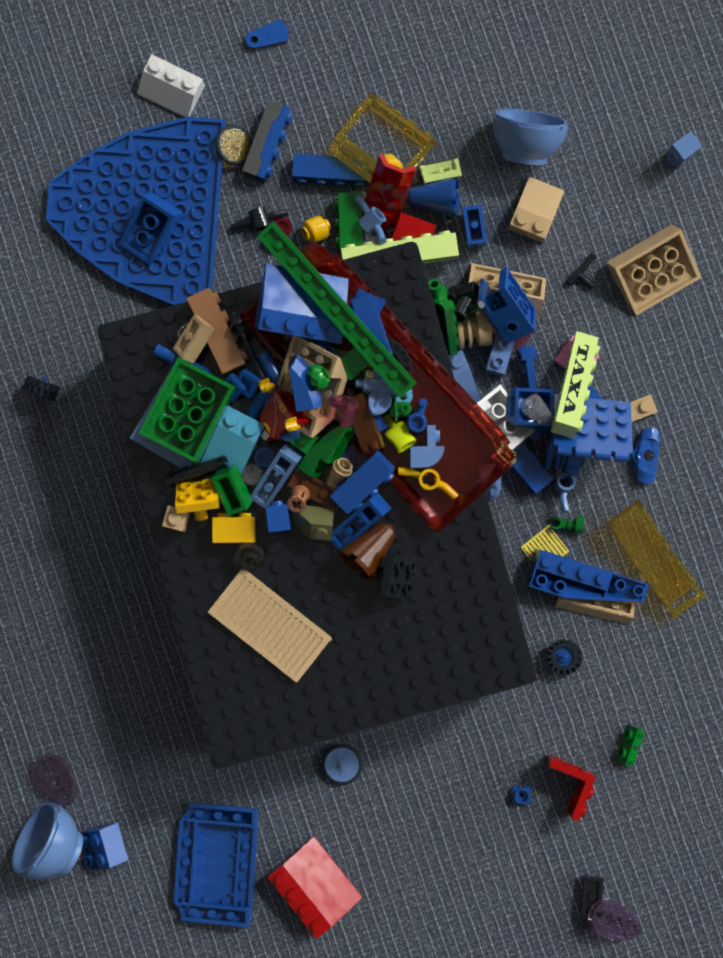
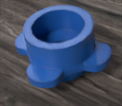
[512,785,531,805]

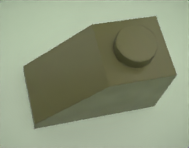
[291,504,334,541]

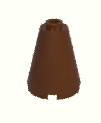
[339,522,396,581]

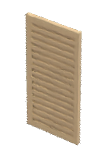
[208,567,332,683]

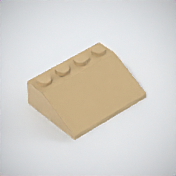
[606,224,701,316]

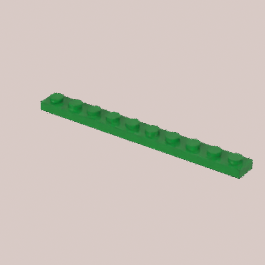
[257,222,417,398]

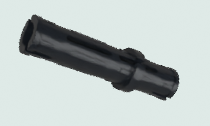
[165,455,229,487]

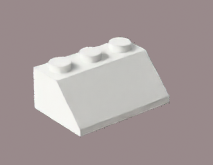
[137,54,205,118]

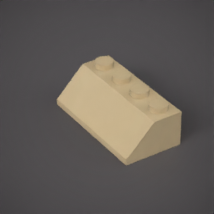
[468,263,546,318]

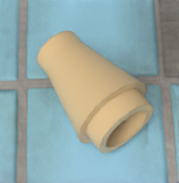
[326,458,353,488]

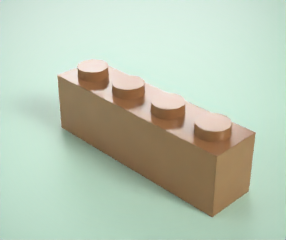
[187,287,248,376]

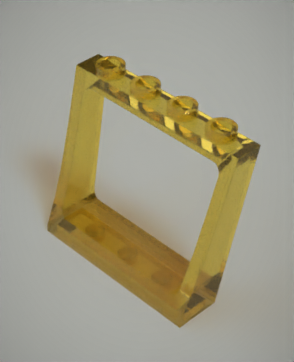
[328,92,437,182]

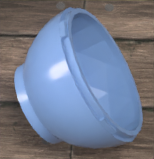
[492,109,569,165]
[12,802,83,880]

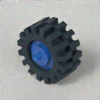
[22,375,60,401]
[547,639,583,675]

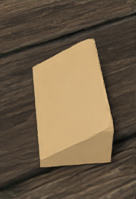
[173,314,215,363]

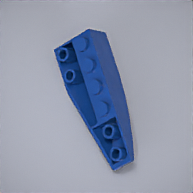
[528,549,649,603]

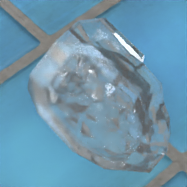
[520,394,553,424]

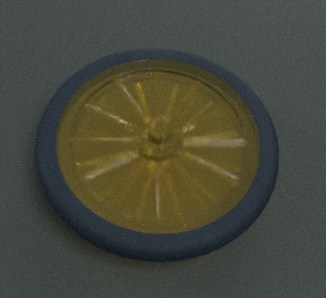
[215,125,253,165]

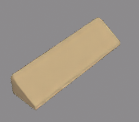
[555,596,635,624]

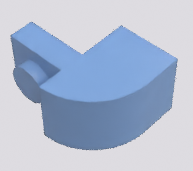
[410,425,444,469]

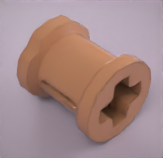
[287,485,310,513]

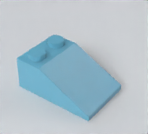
[200,406,265,475]

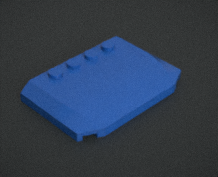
[174,802,259,928]

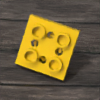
[175,479,219,521]

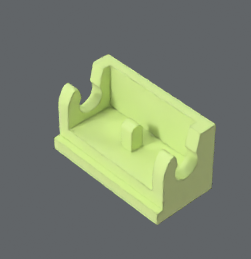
[420,158,462,185]

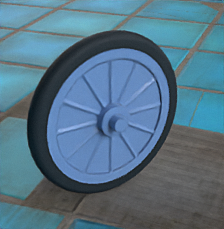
[322,744,363,785]

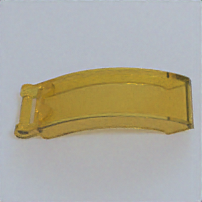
[607,500,707,620]

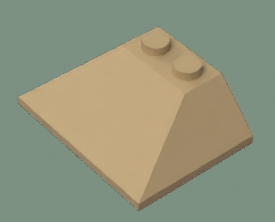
[275,336,347,438]

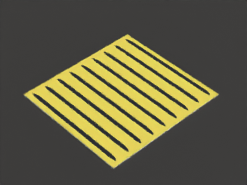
[521,525,569,561]

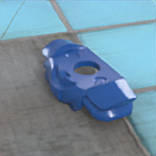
[632,428,660,484]

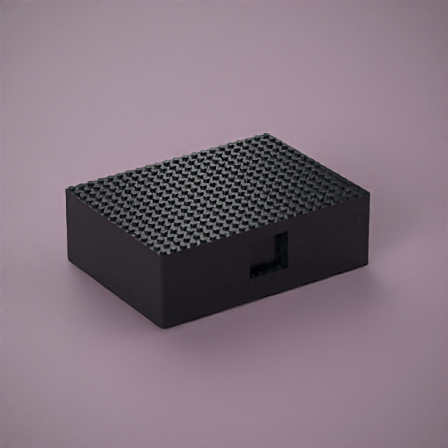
[97,241,536,769]

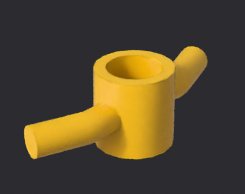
[398,467,459,500]

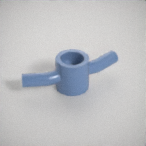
[354,195,386,244]
[553,465,576,513]

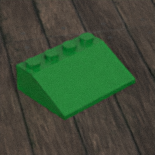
[139,357,237,463]

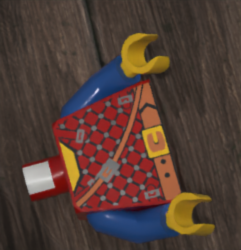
[259,378,309,442]

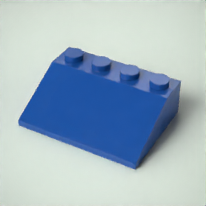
[254,263,349,344]

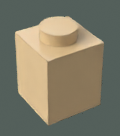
[162,506,191,532]

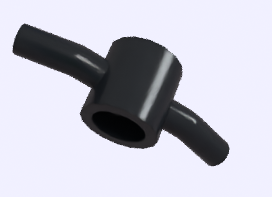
[231,207,289,232]
[454,296,485,323]

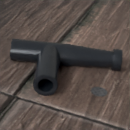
[566,253,597,290]

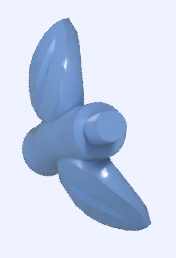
[355,367,407,415]

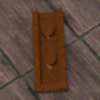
[343,393,385,454]
[287,467,340,513]

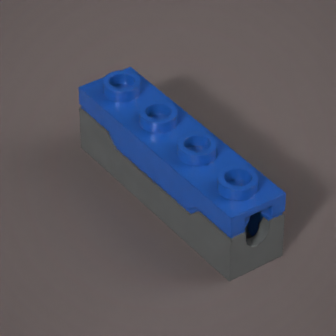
[242,100,293,183]

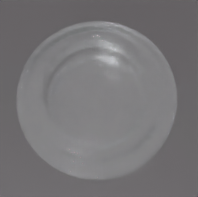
[242,464,263,485]

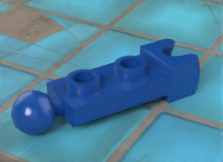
[519,345,537,388]

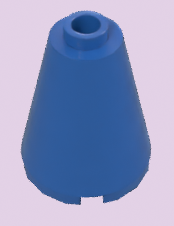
[407,178,460,217]

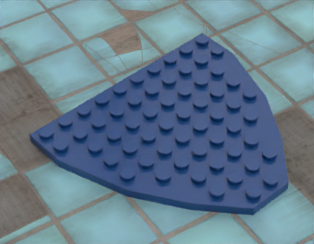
[46,117,226,305]

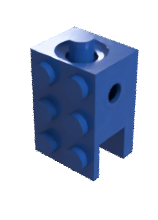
[477,267,536,344]

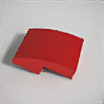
[389,212,436,241]

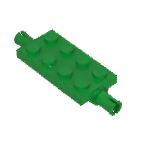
[428,279,459,356]

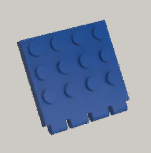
[553,394,633,463]

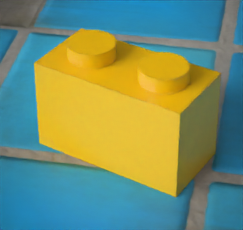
[212,513,256,543]

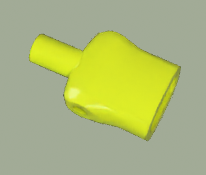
[383,414,416,453]

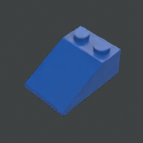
[119,192,183,265]

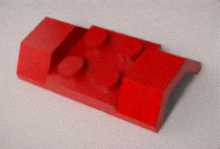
[362,153,416,230]

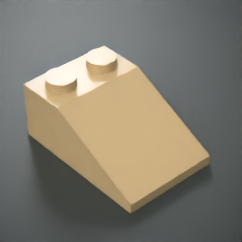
[508,177,564,243]

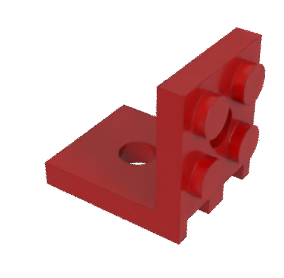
[545,754,596,821]

